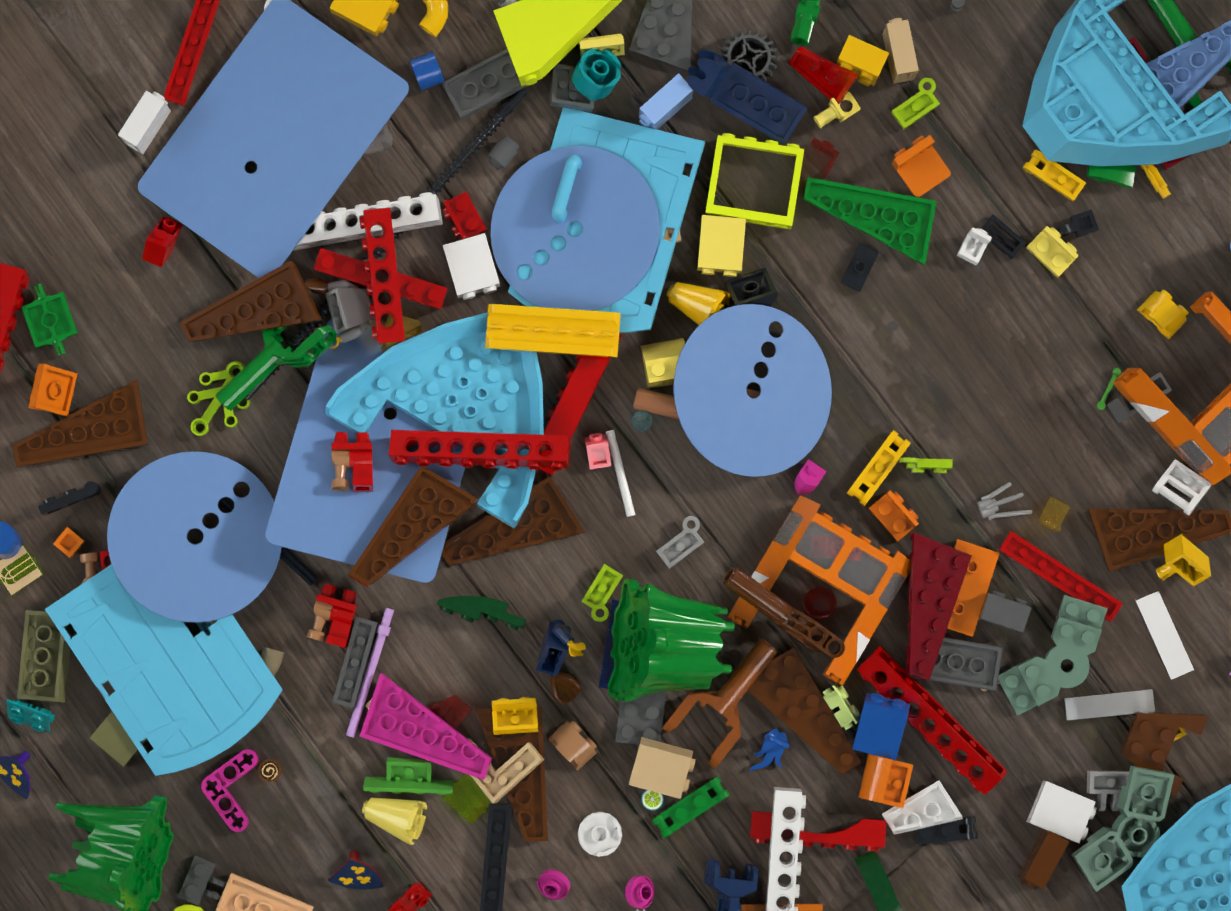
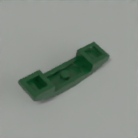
[854,851,902,911]

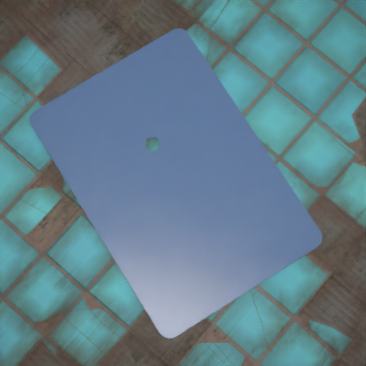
[138,0,409,278]
[265,319,465,583]

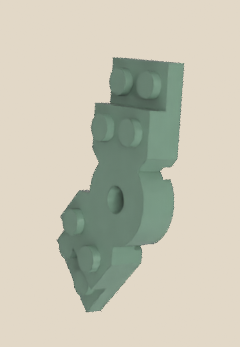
[998,595,1107,716]
[1071,766,1175,892]

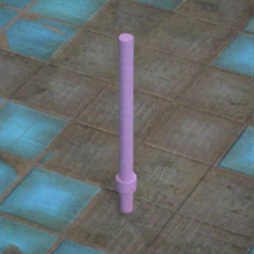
[346,608,394,737]

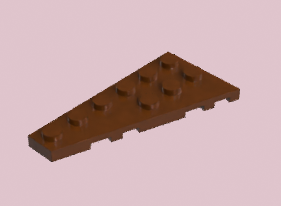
[13,379,148,468]
[475,706,548,842]

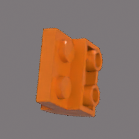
[858,754,913,808]

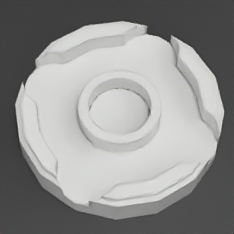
[578,812,622,857]

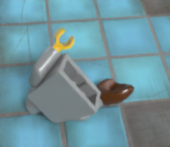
[303,277,379,349]

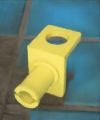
[813,92,860,129]

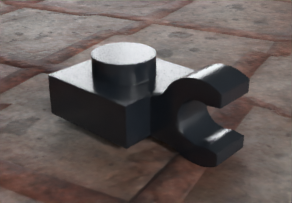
[1056,209,1099,238]

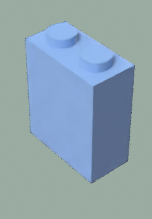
[639,73,693,130]

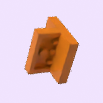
[28,363,77,416]

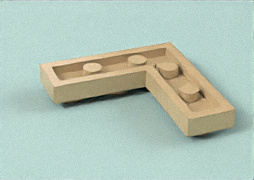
[467,738,544,804]

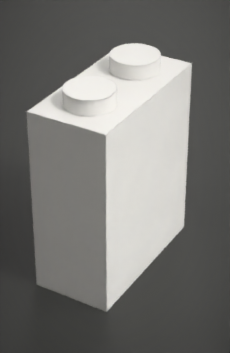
[118,91,171,155]
[443,233,500,300]
[1026,781,1097,843]

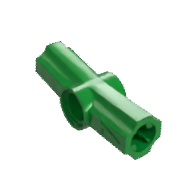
[790,0,820,46]

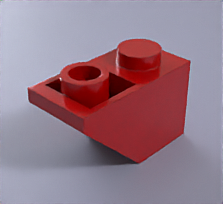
[142,216,183,268]

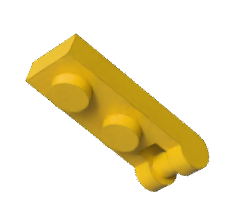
[1022,149,1086,202]

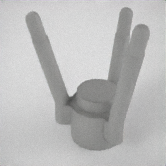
[977,482,1033,520]

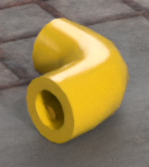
[419,0,448,38]

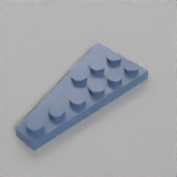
[1146,20,1231,109]

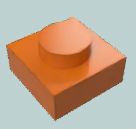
[53,527,85,558]

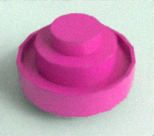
[537,869,570,900]
[625,875,655,909]

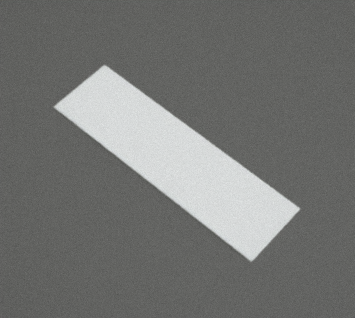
[1136,591,1194,680]

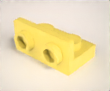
[579,34,625,57]
[1026,226,1078,278]

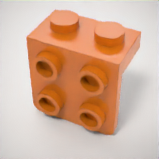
[892,135,951,198]

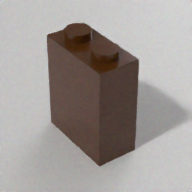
[1018,829,1069,890]

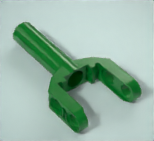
[1147,0,1231,110]
[215,326,337,411]

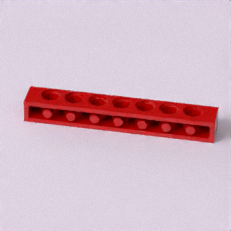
[389,430,571,471]
[857,646,1007,795]

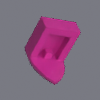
[794,459,827,495]

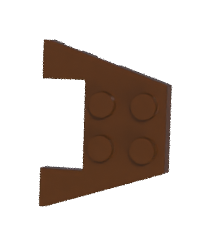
[1121,711,1208,797]

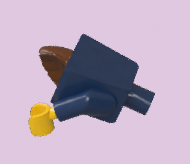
[536,619,586,703]

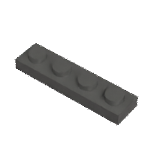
[332,617,378,708]

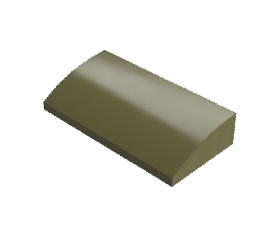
[17,610,73,702]

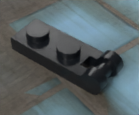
[38,481,101,516]
[914,816,978,845]

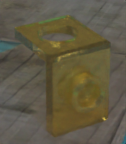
[1037,497,1070,533]

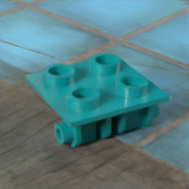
[6,699,55,733]

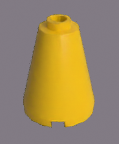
[667,282,730,325]

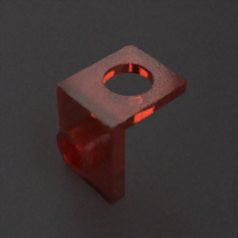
[810,138,840,178]

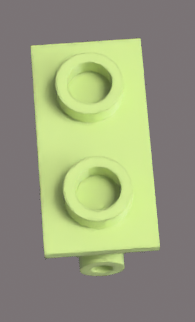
[823,683,860,730]

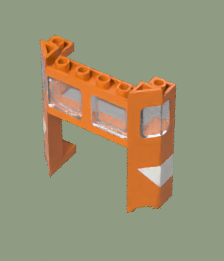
[1112,292,1231,486]
[727,495,912,686]

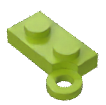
[891,78,940,130]
[899,457,953,474]
[581,564,623,622]

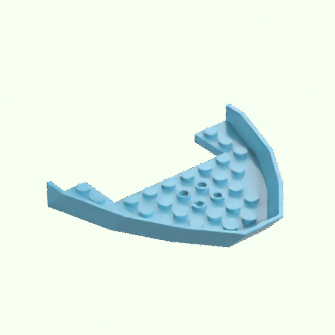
[1022,0,1231,167]
[325,312,544,529]
[1122,784,1231,911]

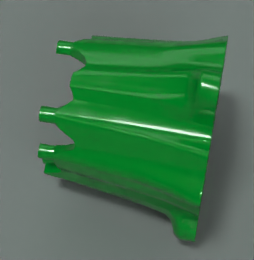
[608,579,734,702]
[49,795,174,911]

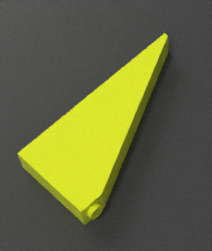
[494,0,622,86]

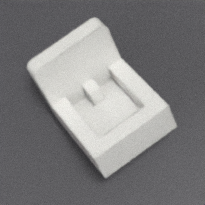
[957,228,992,265]

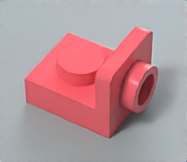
[585,433,611,470]

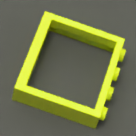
[705,133,804,230]

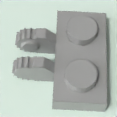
[1087,771,1129,811]

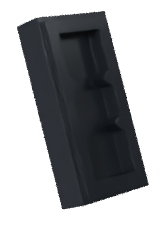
[840,243,879,292]

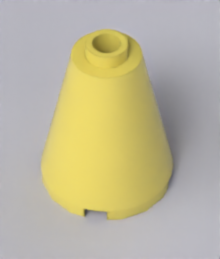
[362,797,427,845]

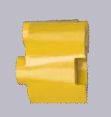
[1137,289,1188,340]

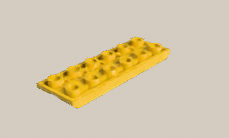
[485,304,621,358]

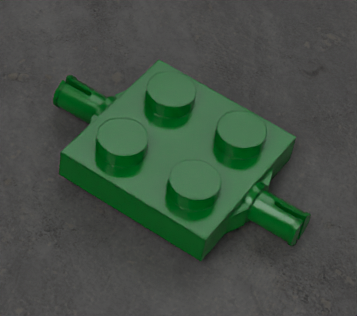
[21,284,79,357]

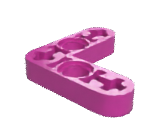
[201,749,259,832]

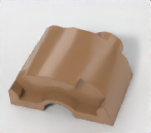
[548,721,597,771]

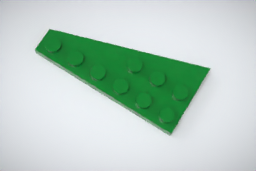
[803,177,937,266]

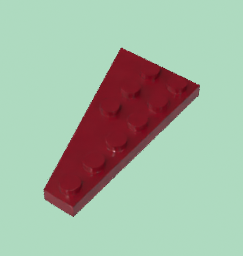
[906,532,972,681]

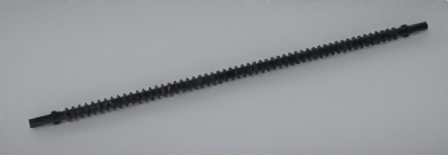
[245,89,527,400]

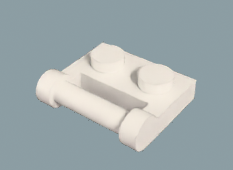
[1152,459,1211,516]

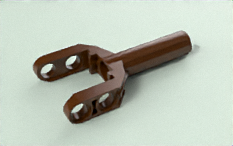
[723,566,845,658]

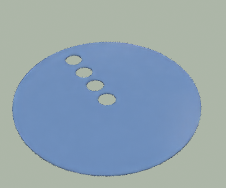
[491,146,660,311]
[673,304,832,477]
[107,452,282,622]

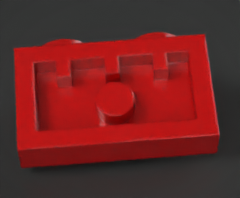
[441,191,487,240]

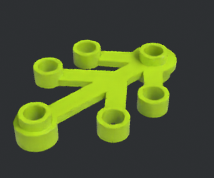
[187,361,250,436]

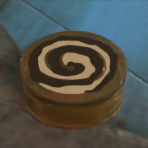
[258,759,282,782]

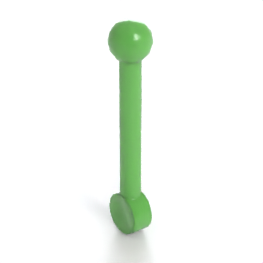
[1096,368,1121,410]

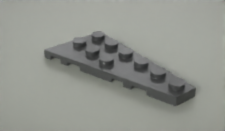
[629,0,692,72]

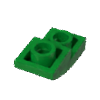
[1087,165,1136,189]

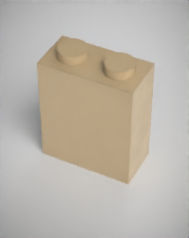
[882,18,919,84]
[629,737,696,799]

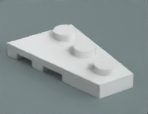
[882,781,963,835]

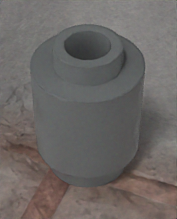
[488,136,519,170]

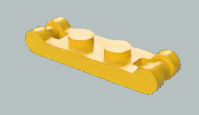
[847,430,911,506]

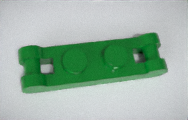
[651,776,730,839]

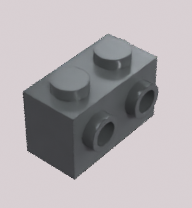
[979,591,1031,633]

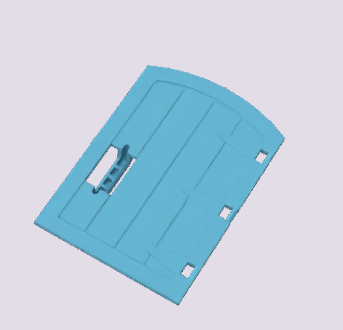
[508,108,705,333]
[45,564,283,776]

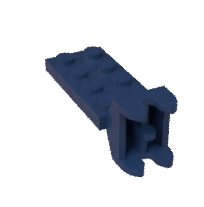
[687,49,807,145]
[704,859,758,911]

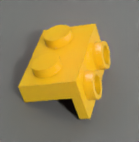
[492,697,538,735]

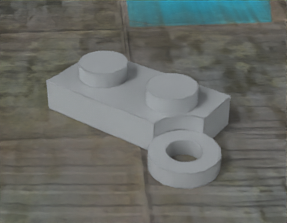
[656,516,704,569]

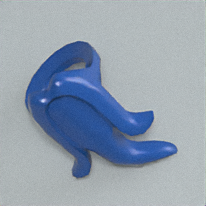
[750,729,790,771]

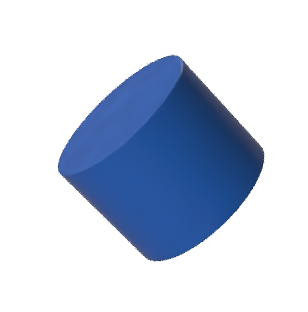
[409,51,445,91]
[0,522,22,559]

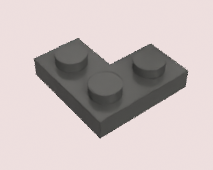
[549,64,594,113]

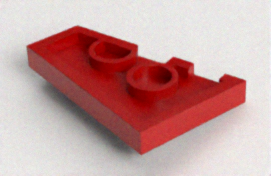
[788,46,858,105]

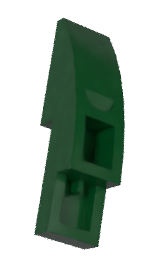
[437,596,526,631]

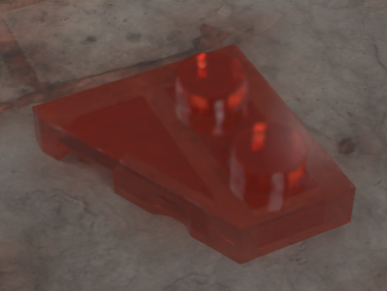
[428,695,473,730]

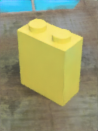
[697,215,746,277]

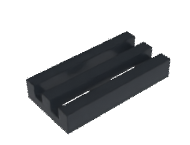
[981,215,1026,260]

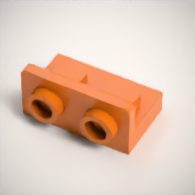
[868,490,919,542]

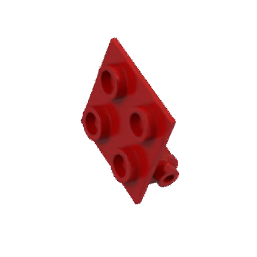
[388,882,432,911]

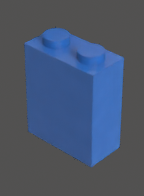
[853,693,910,761]

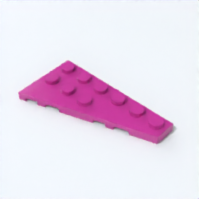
[360,673,492,780]

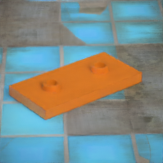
[947,539,999,637]

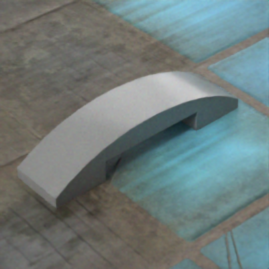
[1064,689,1155,720]

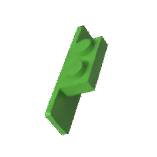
[363,757,454,795]

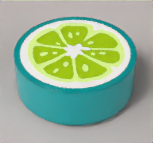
[641,790,664,810]

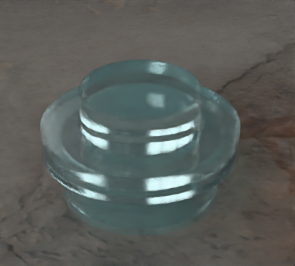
[631,411,653,432]

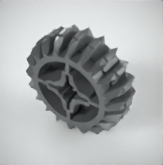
[720,29,778,82]

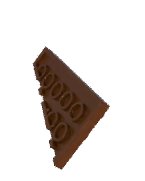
[179,261,322,342]
[349,465,478,588]
[442,476,585,566]
[1088,508,1231,572]
[748,648,861,774]

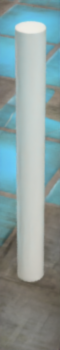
[606,430,635,517]

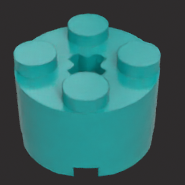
[571,48,621,101]

